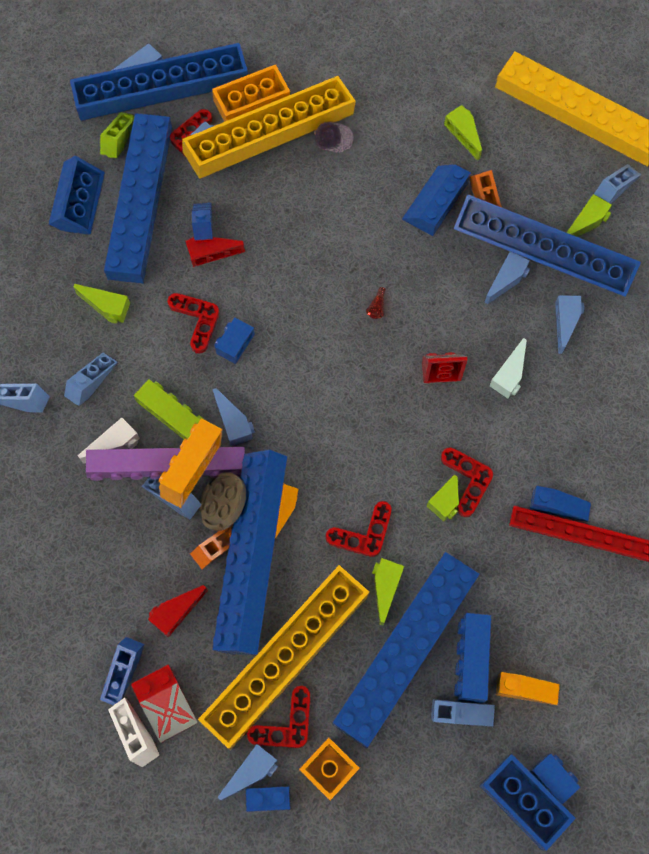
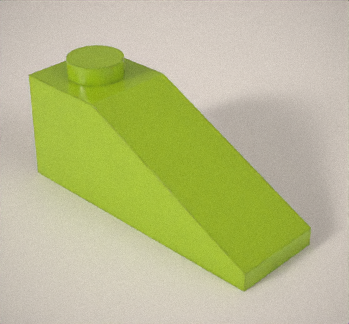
[444,105,482,160]
[100,112,135,158]
[567,194,612,237]
[73,284,130,324]
[372,558,404,626]

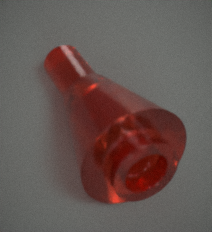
[366,287,386,319]

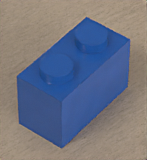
[215,317,255,364]
[529,753,580,804]
[246,787,290,812]

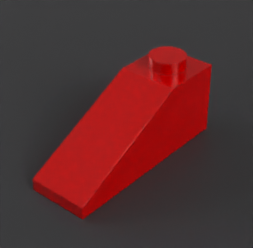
[185,237,245,267]
[148,585,208,638]

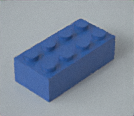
[454,613,491,704]
[479,754,576,851]

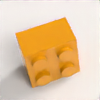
[299,738,360,801]

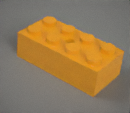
[212,64,290,122]
[159,418,222,508]

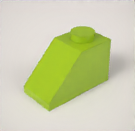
[427,474,459,522]

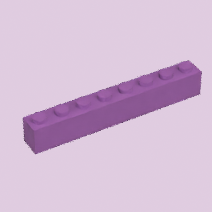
[86,447,245,481]

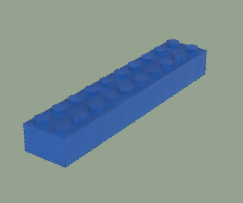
[70,43,248,121]
[104,113,172,283]
[454,194,641,297]
[212,450,287,655]
[332,552,479,749]

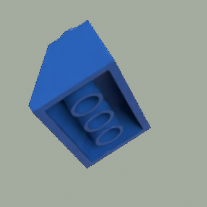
[49,155,105,234]
[402,164,471,236]

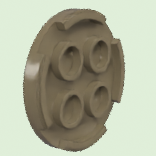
[199,472,246,531]

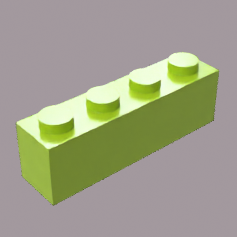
[133,379,205,440]

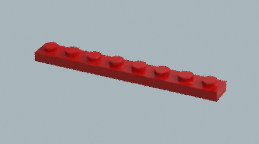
[509,506,649,562]

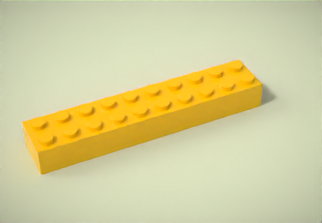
[495,51,649,167]
[182,76,356,179]
[198,565,369,751]

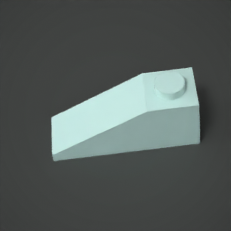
[490,338,527,398]

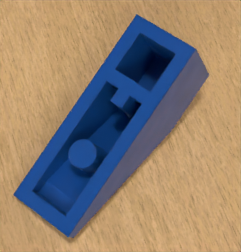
[192,203,213,240]
[530,486,591,522]
[100,637,145,706]

